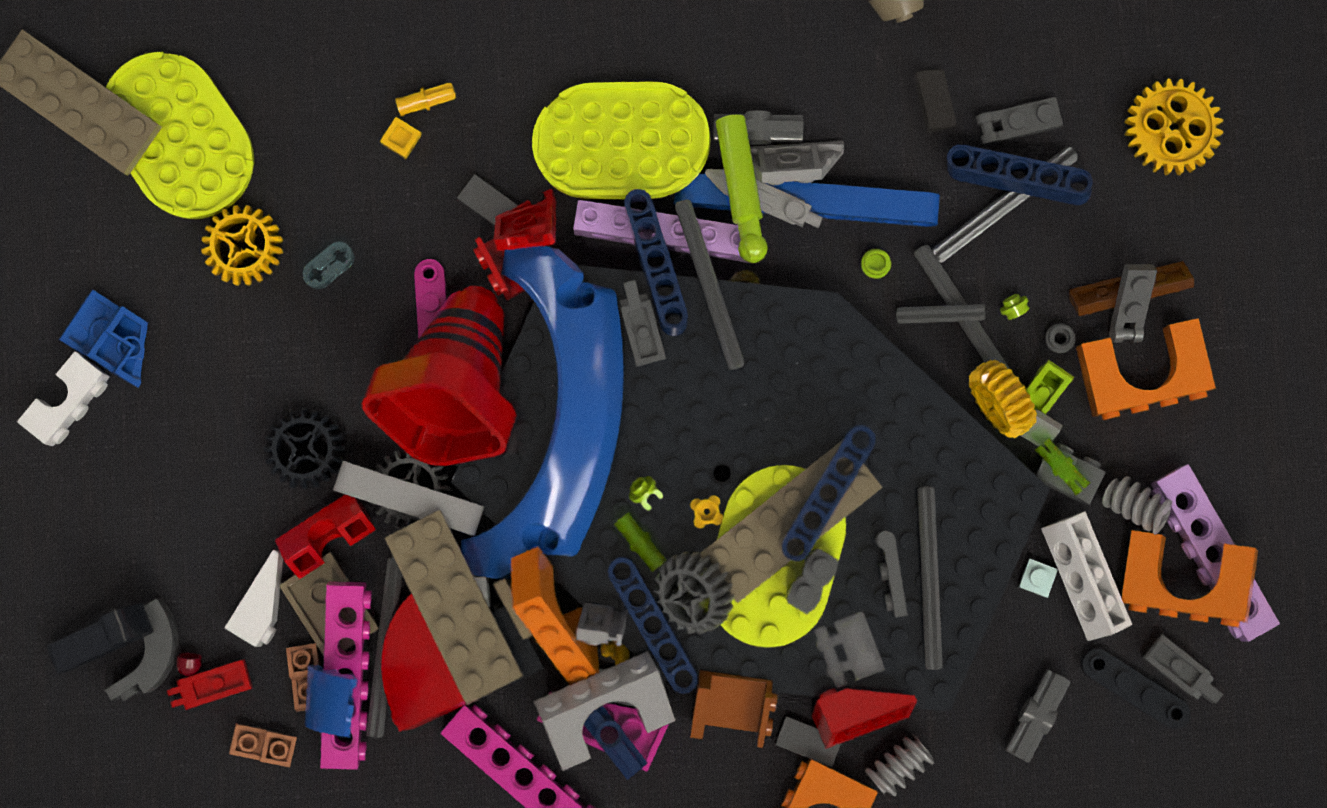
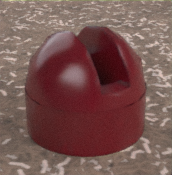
[176,653,202,677]

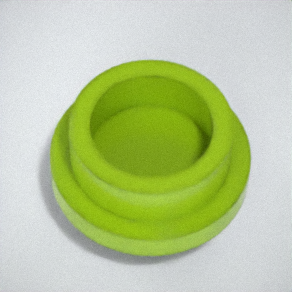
[861,249,891,279]
[1000,294,1029,320]

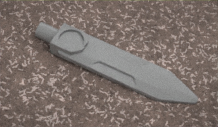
[705,169,823,228]

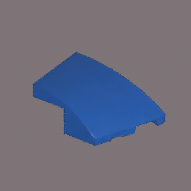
[58,290,148,388]
[305,665,357,736]

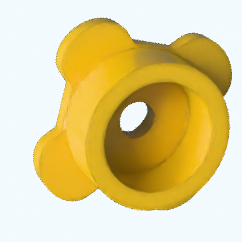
[690,495,723,528]

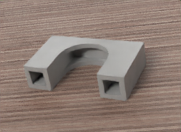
[534,652,675,770]

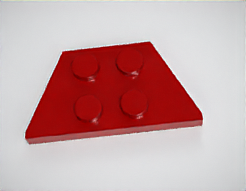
[494,189,556,251]

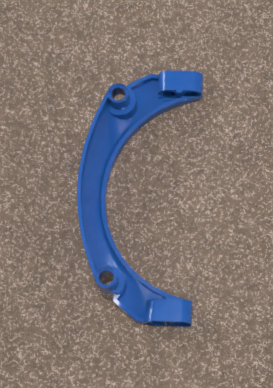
[460,246,623,579]

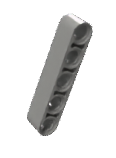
[333,461,484,536]

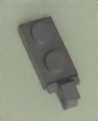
[620,280,666,367]
[1142,634,1223,704]

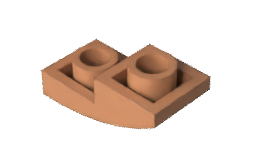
[286,643,321,712]
[229,723,297,767]

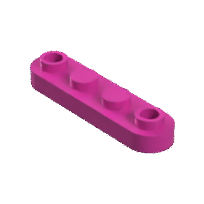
[414,259,447,338]

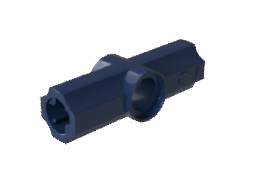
[583,705,648,780]

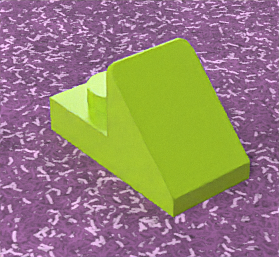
[1025,360,1074,415]

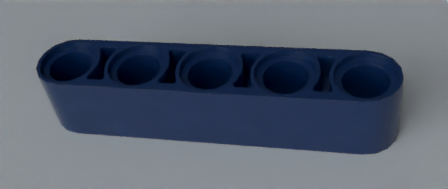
[947,145,1093,205]
[625,189,688,336]
[781,426,875,561]
[608,557,698,693]

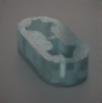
[303,242,354,289]

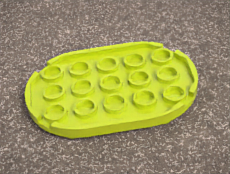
[106,52,254,219]
[532,82,711,199]
[709,465,846,647]

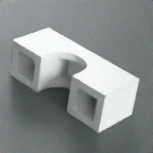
[17,352,110,446]

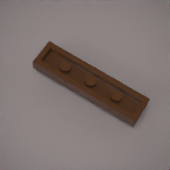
[1069,261,1194,316]

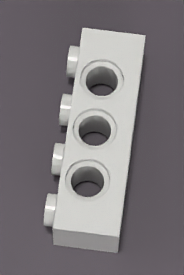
[1041,512,1132,641]

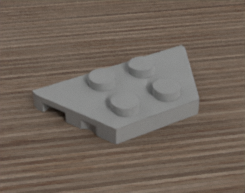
[750,141,844,185]

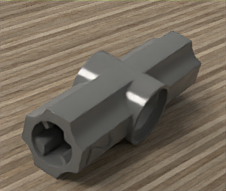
[713,111,803,146]
[1005,669,1071,763]

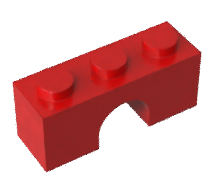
[275,494,376,580]

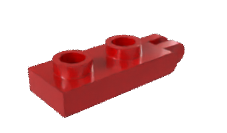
[167,659,253,710]

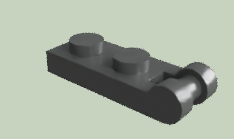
[975,97,1063,146]
[1109,264,1157,343]
[875,531,908,618]

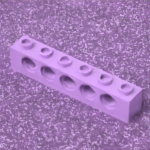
[574,200,750,263]
[1150,464,1280,642]

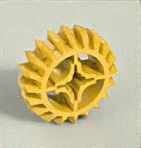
[201,205,283,286]
[969,360,1037,438]

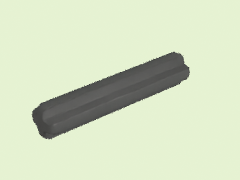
[896,304,986,324]

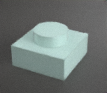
[1018,559,1058,598]

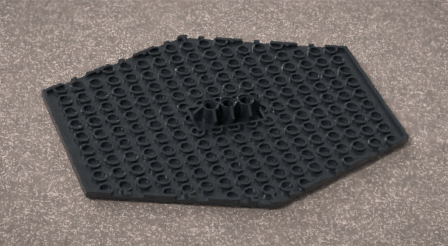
[451,265,1050,711]

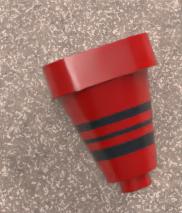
[362,286,516,466]

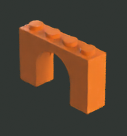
[1076,318,1216,420]
[1122,530,1258,628]
[511,547,599,685]
[781,758,878,808]

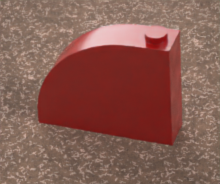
[381,594,466,732]

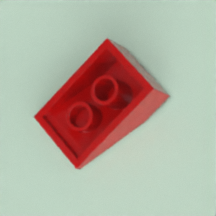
[812,689,917,749]

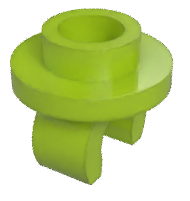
[629,476,663,510]

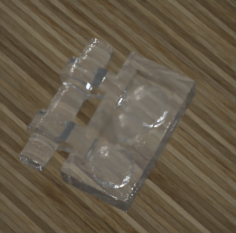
[814,611,885,688]

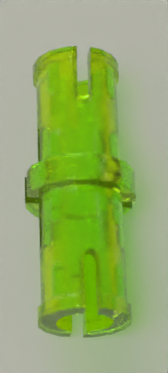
[1035,437,1090,496]
[614,512,667,572]

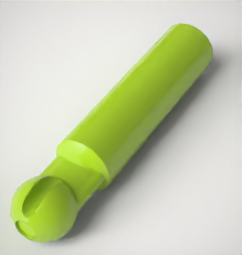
[715,115,768,263]

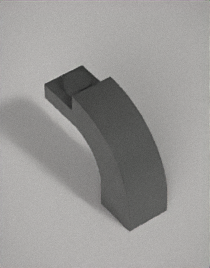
[105,599,179,702]

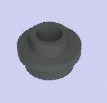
[1045,323,1075,353]

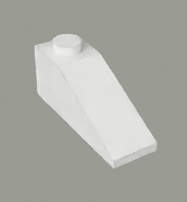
[225,550,283,647]

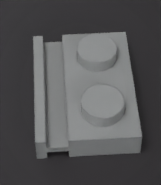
[576,603,628,646]

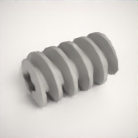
[1102,476,1172,535]
[865,733,934,796]

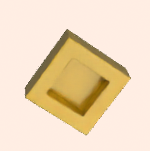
[380,117,422,159]

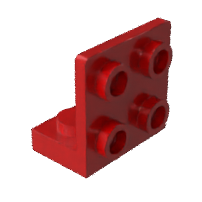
[473,237,525,300]

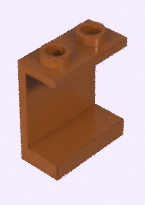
[690,670,777,748]

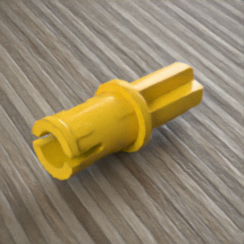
[396,83,456,116]

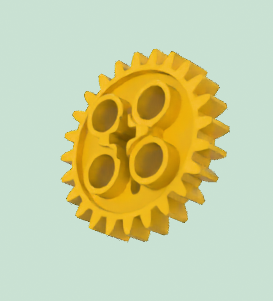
[1125,79,1223,175]

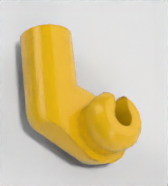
[601,640,630,665]

